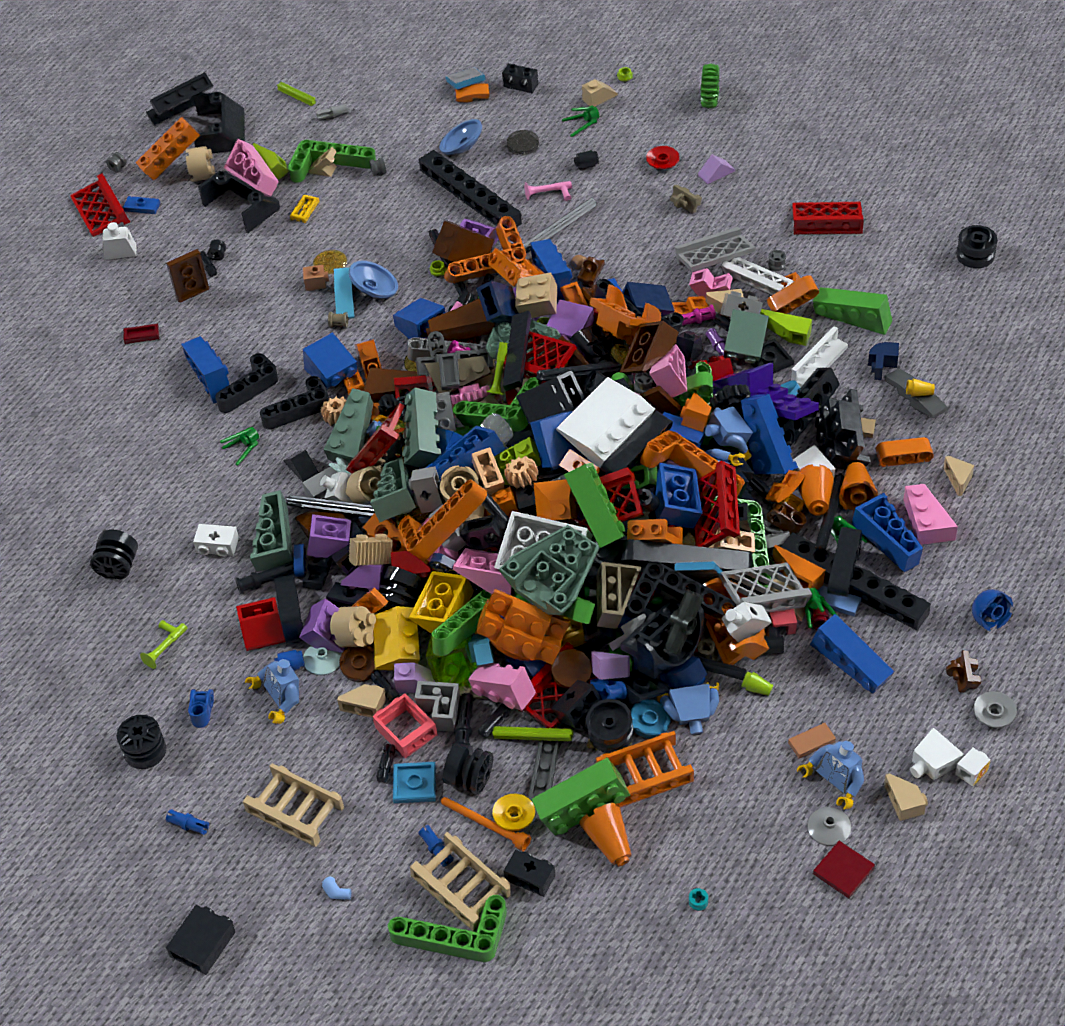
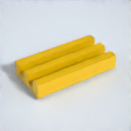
[290,195,319,223]

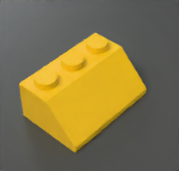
[409,571,474,634]
[373,606,420,671]

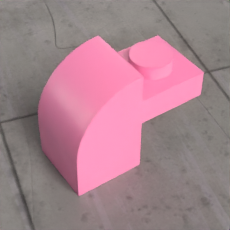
[689,268,733,299]

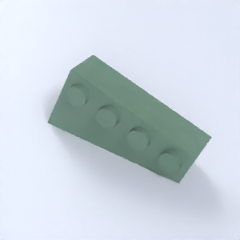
[323,388,373,463]
[402,388,441,468]
[370,457,416,522]
[250,490,294,572]

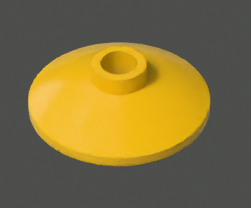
[492,794,535,831]

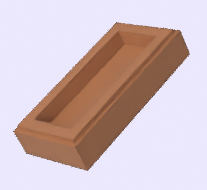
[788,723,836,759]

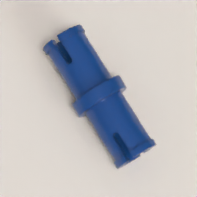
[166,809,209,835]
[418,825,454,867]

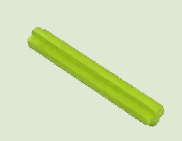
[493,726,573,741]

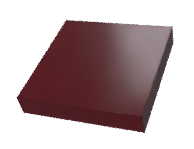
[813,840,875,899]

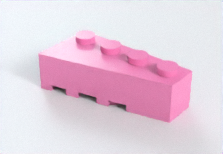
[224,139,279,196]

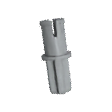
[316,103,349,120]

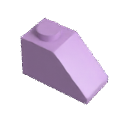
[394,663,437,693]

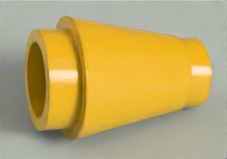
[906,378,935,397]

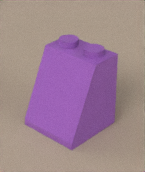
[547,300,594,343]

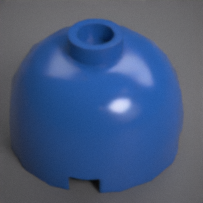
[972,589,1013,631]

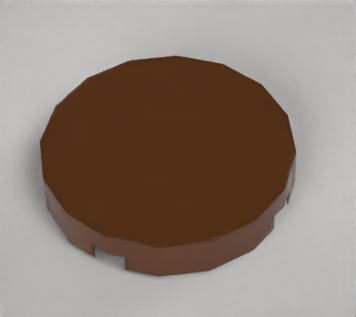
[339,645,377,682]
[551,649,592,689]

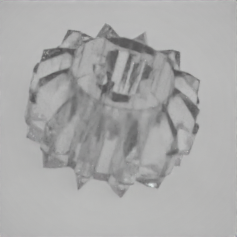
[481,413,513,445]

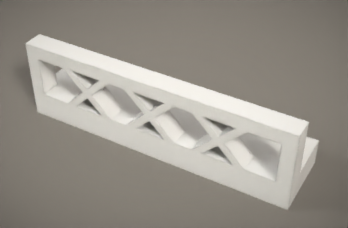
[722,257,794,295]
[791,326,848,388]

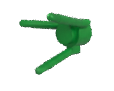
[562,105,600,137]
[220,427,259,466]
[831,516,868,544]
[804,588,839,628]

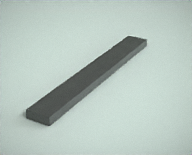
[528,681,569,802]

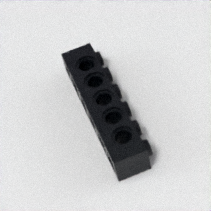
[777,367,840,447]

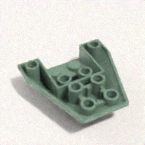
[486,320,561,362]
[499,525,599,615]

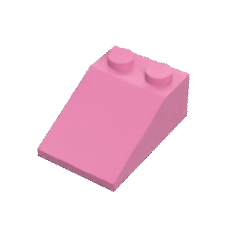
[453,548,514,596]

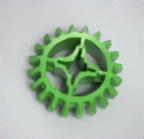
[701,64,720,108]

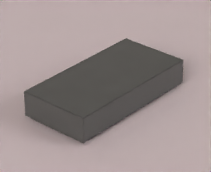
[438,353,460,390]

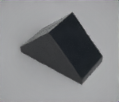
[283,450,319,482]

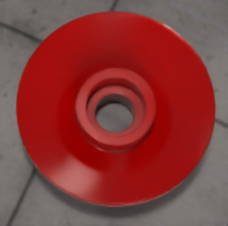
[646,146,679,169]

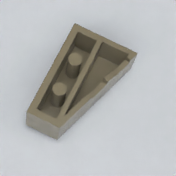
[596,562,641,629]

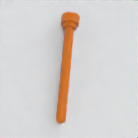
[441,797,531,851]

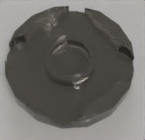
[507,130,539,155]

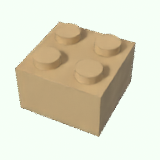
[515,273,557,318]

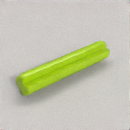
[277,82,316,106]

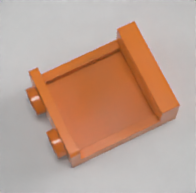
[627,519,683,545]

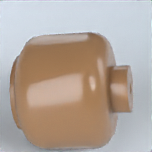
[571,255,586,270]

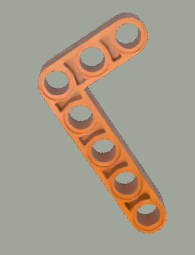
[444,216,526,283]
[639,430,745,496]
[398,480,487,561]

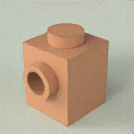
[303,265,329,291]

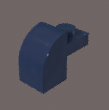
[868,342,899,380]
[660,656,707,689]

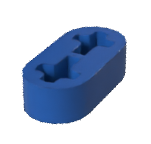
[294,544,306,577]

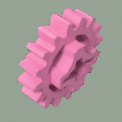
[450,383,491,404]

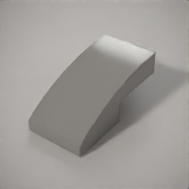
[609,614,646,651]

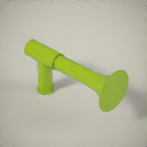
[486,342,508,395]
[140,620,188,669]

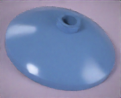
[439,119,482,155]
[348,261,398,298]

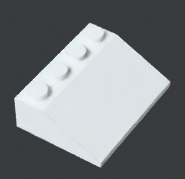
[556,377,655,468]
[494,511,593,570]

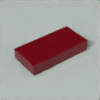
[123,323,160,344]

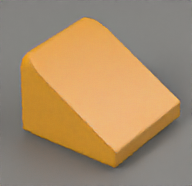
[781,494,805,512]

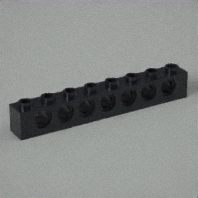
[419,149,522,228]
[781,532,931,631]

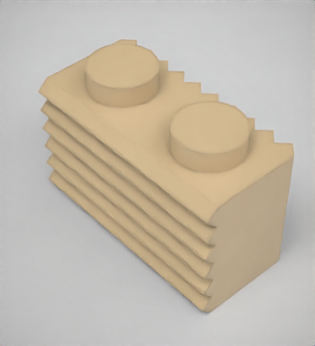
[349,534,393,566]

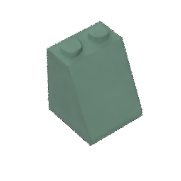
[724,309,769,363]

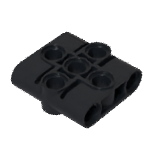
[570,324,628,379]

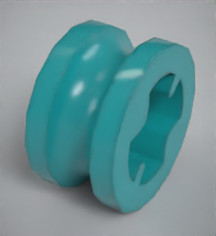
[689,888,708,911]

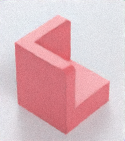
[769,609,797,635]

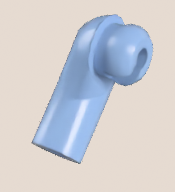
[322,877,351,900]

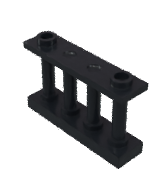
[146,72,214,126]

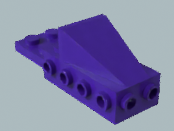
[713,363,819,420]

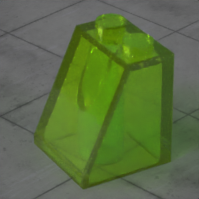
[426,635,477,687]

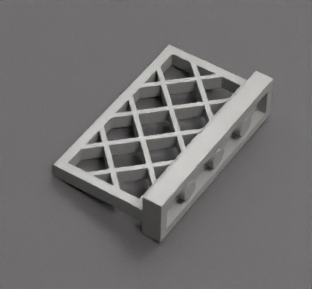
[675,227,756,272]
[719,563,812,613]

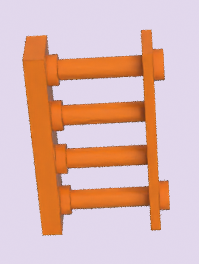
[488,248,545,287]
[596,731,694,807]

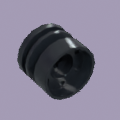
[90,529,138,579]
[379,566,426,608]
[116,715,167,769]
[442,741,494,795]

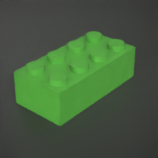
[532,757,630,836]

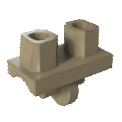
[670,184,702,214]

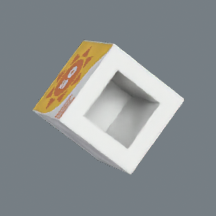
[955,747,991,787]

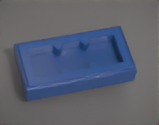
[123,196,160,214]

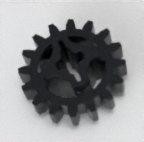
[709,384,751,410]

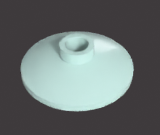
[303,646,342,675]

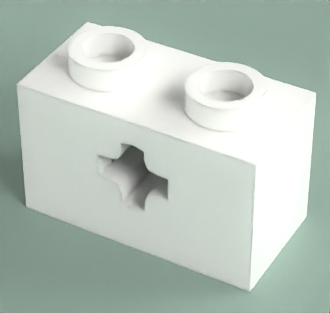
[193,524,239,557]

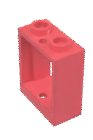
[372,693,438,758]

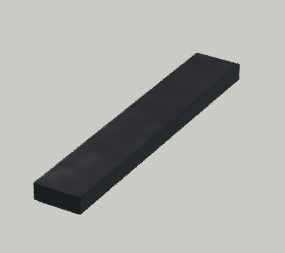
[503,310,531,391]

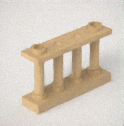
[243,763,344,847]
[410,832,510,932]

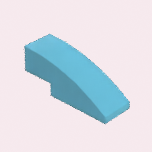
[334,267,354,319]
[468,634,494,665]

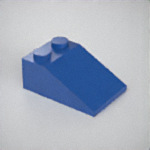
[655,462,702,529]

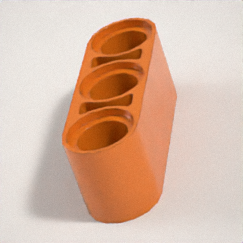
[767,275,819,314]
[875,437,934,467]

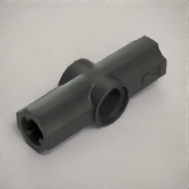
[662,590,704,654]

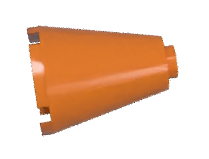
[839,462,878,513]
[797,464,834,515]
[579,803,632,867]

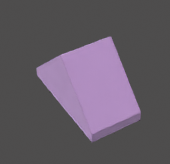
[698,154,735,184]
[591,651,630,679]

